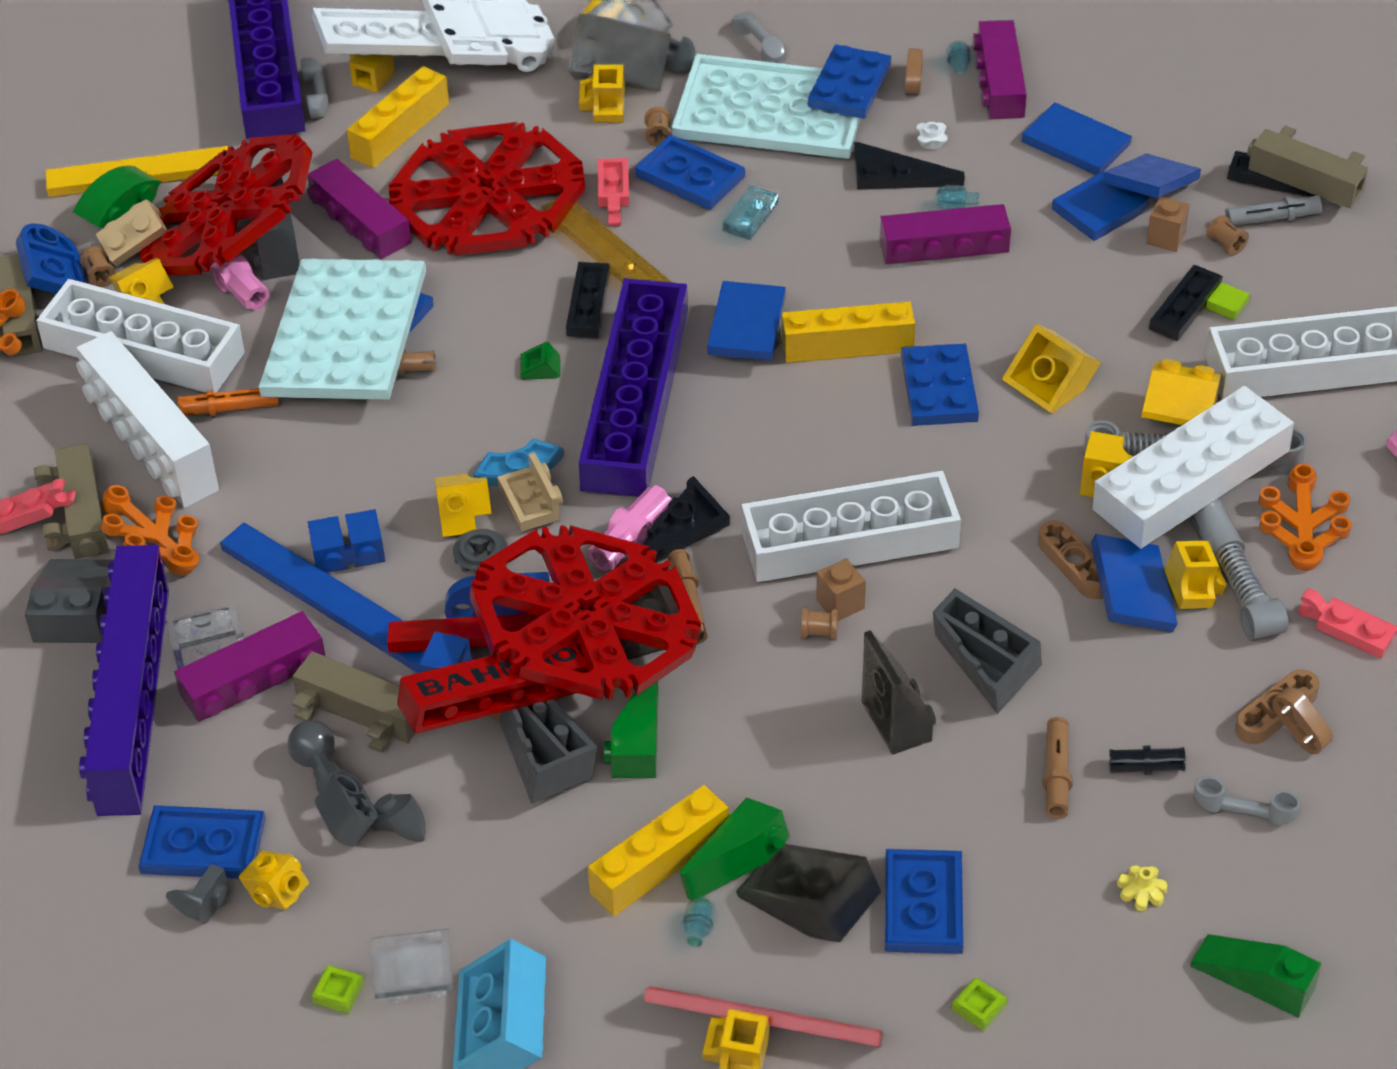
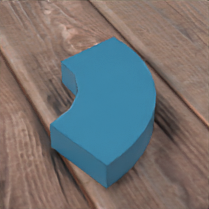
[473,439,564,486]

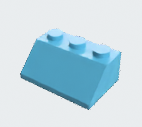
[453,938,546,1069]

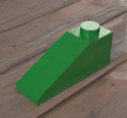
[604,681,658,778]
[679,797,790,901]
[1190,934,1321,1018]

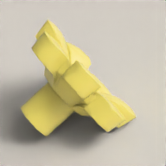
[1117,865,1168,911]

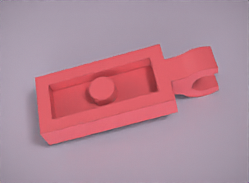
[598,158,630,226]
[0,479,76,535]
[1297,588,1397,659]

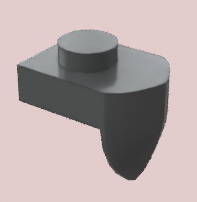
[652,36,696,73]
[371,793,425,841]
[166,864,230,923]

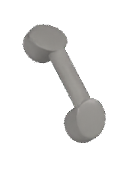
[732,12,785,64]
[300,58,328,119]
[1194,776,1301,825]

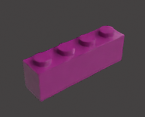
[973,20,1027,119]
[307,159,411,260]
[880,204,1011,264]
[174,611,326,722]

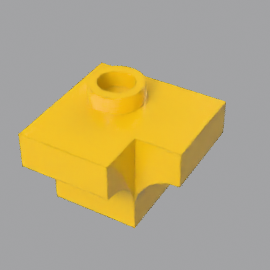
[349,54,395,93]
[579,65,625,123]
[109,258,173,304]
[1079,431,1133,498]
[434,473,492,537]
[1164,541,1227,609]
[702,1009,770,1069]

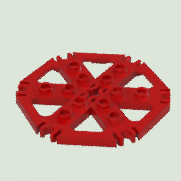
[388,122,585,256]
[139,134,313,276]
[469,525,702,700]

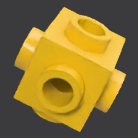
[238,850,309,910]

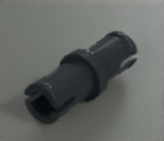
[1109,745,1186,775]

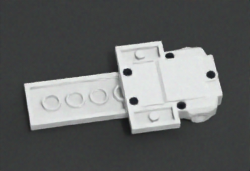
[311,0,555,72]

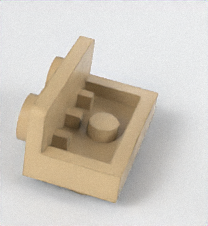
[96,199,167,266]
[497,452,563,532]

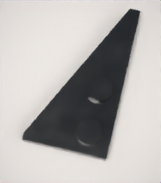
[854,142,965,190]
[625,476,730,562]

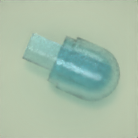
[946,40,971,74]
[935,185,979,209]
[683,897,716,947]

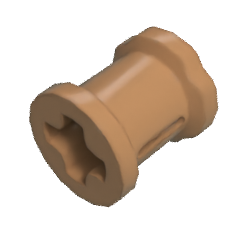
[644,107,672,147]
[1206,215,1249,256]
[80,246,115,287]
[801,607,838,641]

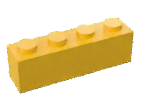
[347,66,449,168]
[782,301,915,363]
[587,785,729,916]

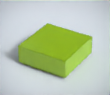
[1206,282,1250,321]
[311,965,365,1014]
[952,977,1008,1032]

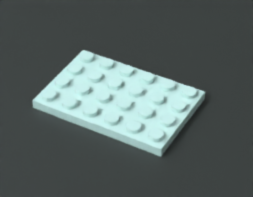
[671,54,860,159]
[259,258,426,400]

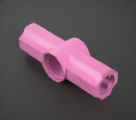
[196,249,270,311]
[588,485,672,572]

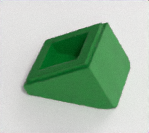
[520,341,561,380]

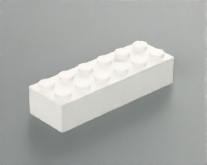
[36,279,245,393]
[1205,306,1397,400]
[76,331,219,508]
[1092,385,1294,549]
[741,471,961,582]

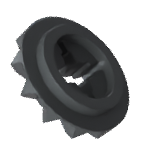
[453,529,508,575]

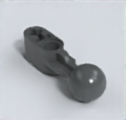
[287,720,378,847]

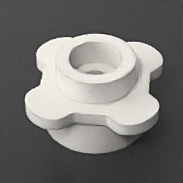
[916,122,948,149]

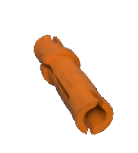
[177,388,279,416]

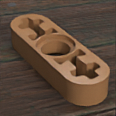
[1038,520,1103,599]
[1235,669,1320,744]

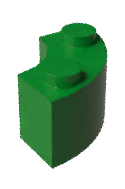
[73,166,161,228]

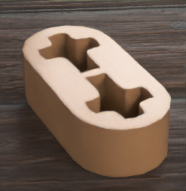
[905,48,923,94]
[1272,687,1333,754]

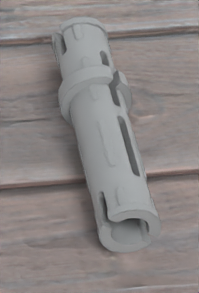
[1225,195,1322,226]

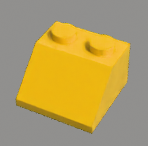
[1002,324,1101,413]
[1141,359,1222,425]

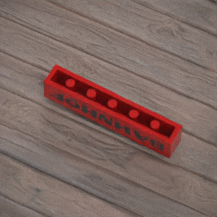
[397,639,590,734]

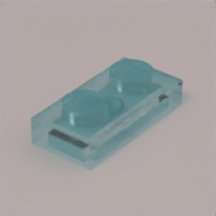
[723,185,778,240]

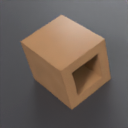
[1147,197,1190,252]
[816,558,866,621]

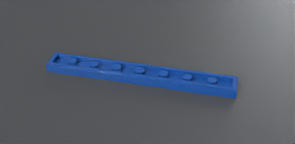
[220,522,425,673]

